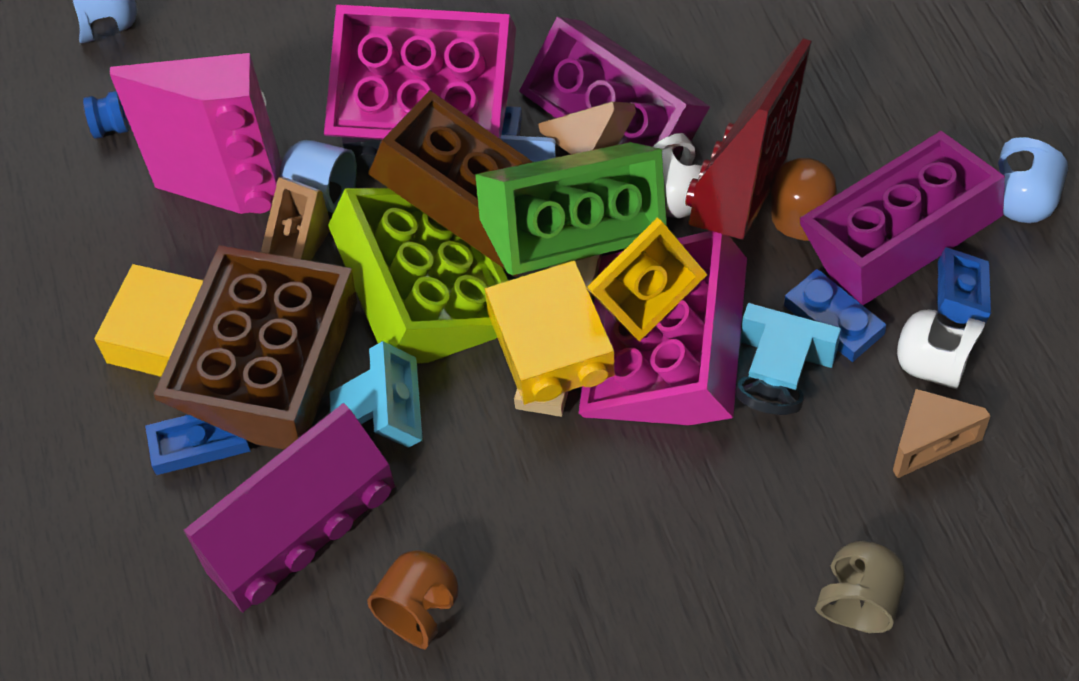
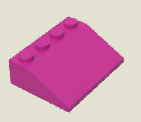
[324,5,516,140]
[110,53,282,214]
[579,231,747,425]

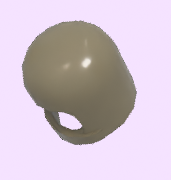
[815,541,906,633]

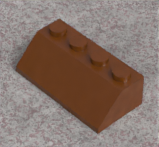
[368,90,533,277]

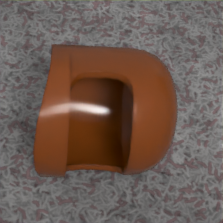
[771,158,837,241]
[367,550,459,649]

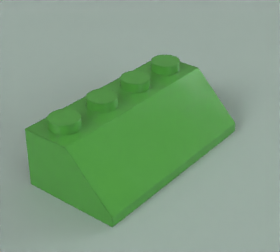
[475,142,666,275]

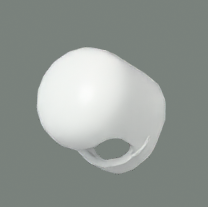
[653,133,702,218]
[897,309,985,389]

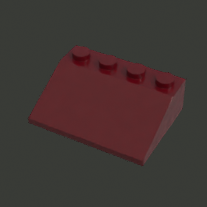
[685,38,812,239]

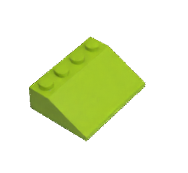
[328,188,508,363]

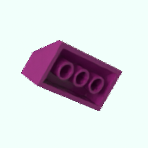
[519,17,710,157]
[800,131,1005,305]
[184,403,395,613]

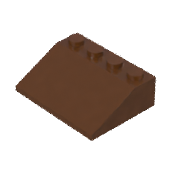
[153,245,357,450]

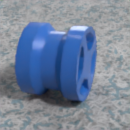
[83,91,129,139]

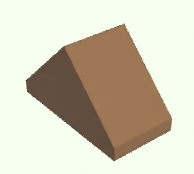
[538,102,636,154]
[261,176,330,261]
[893,389,990,478]

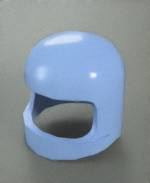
[73,0,137,44]
[998,137,1068,223]
[280,140,357,213]

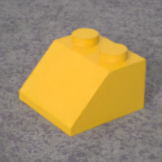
[587,217,707,342]

